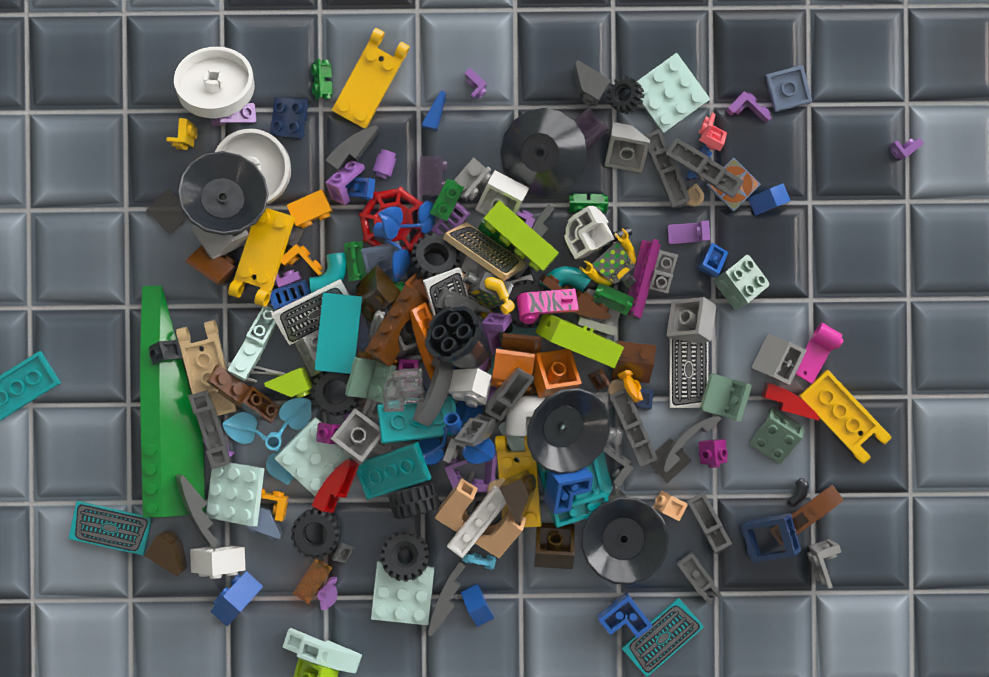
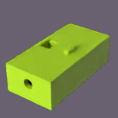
[535,313,624,368]

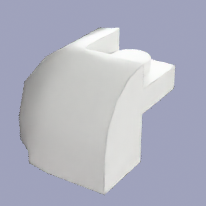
[564,206,615,259]
[506,395,545,436]

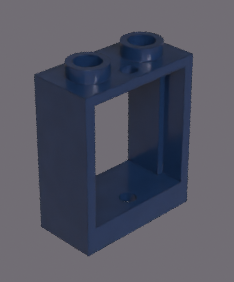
[741,513,801,563]

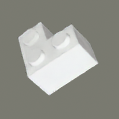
[448,368,491,408]
[190,546,245,579]

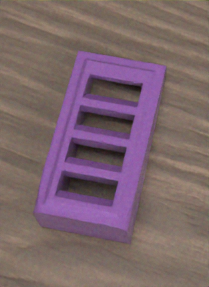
[431,202,471,236]

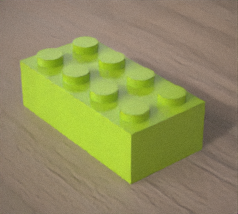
[484,200,559,272]

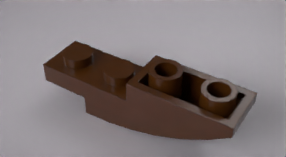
[539,274,612,319]
[206,365,281,424]
[769,485,844,546]

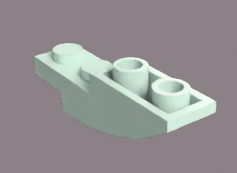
[227,306,277,381]
[283,628,362,673]

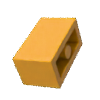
[287,189,333,229]

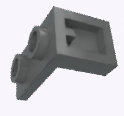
[603,444,633,487]

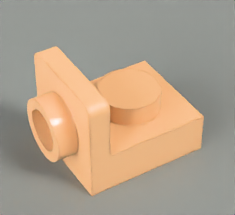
[653,491,688,521]

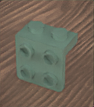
[713,255,769,311]
[700,373,752,422]

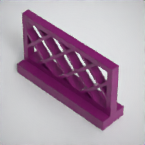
[627,239,661,319]

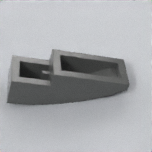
[326,125,380,171]
[484,367,534,421]
[687,492,732,555]

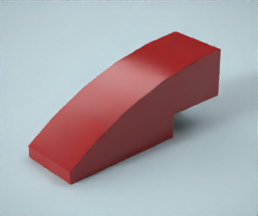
[761,382,819,421]
[311,459,359,513]

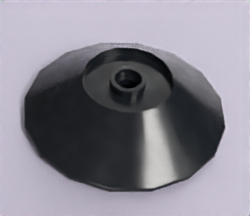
[500,108,587,197]
[177,151,269,236]
[527,388,610,474]
[581,497,669,585]

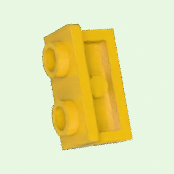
[166,118,198,150]

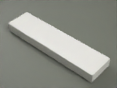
[447,485,506,558]

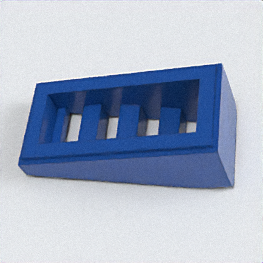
[421,90,446,131]
[270,279,311,310]

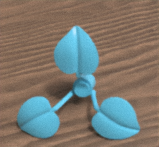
[222,398,312,485]

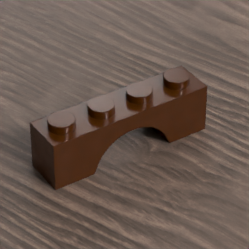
[365,285,429,367]

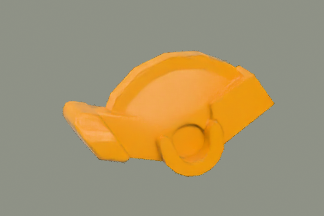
[618,370,643,403]

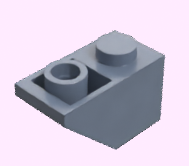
[244,504,284,541]

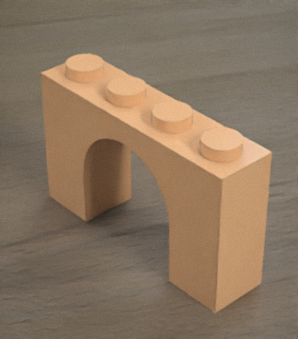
[435,478,526,558]

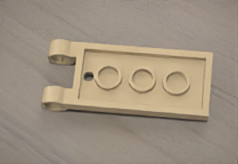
[176,320,238,416]

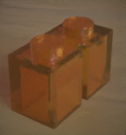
[293,558,332,604]

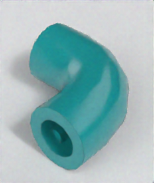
[309,253,347,293]
[540,266,592,292]

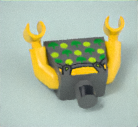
[579,228,637,289]
[463,271,515,319]

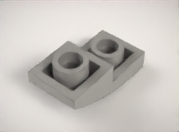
[649,250,678,293]

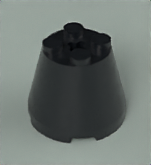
[425,306,491,369]

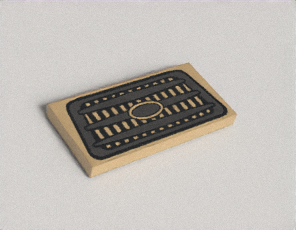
[443,222,526,281]

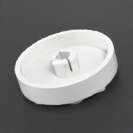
[174,47,255,118]
[215,129,291,204]

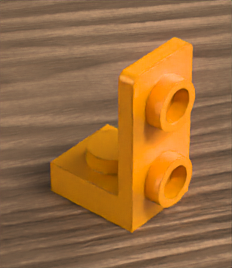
[281,244,324,276]
[261,489,289,521]

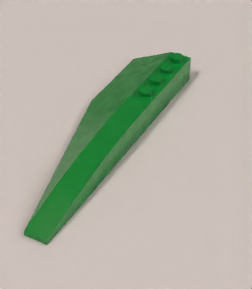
[140,286,206,518]

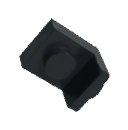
[149,340,183,365]

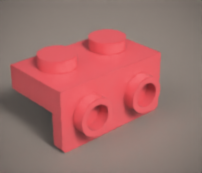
[699,113,727,151]

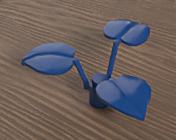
[373,201,436,283]
[419,400,496,466]

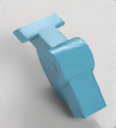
[462,552,496,570]

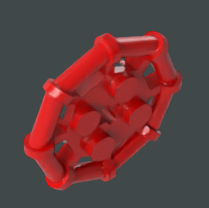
[358,187,425,253]

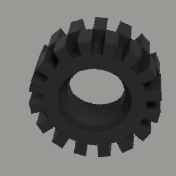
[607,76,645,114]

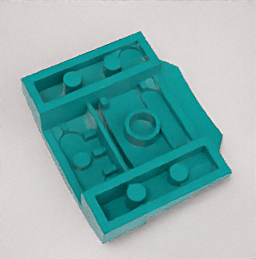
[537,451,613,528]

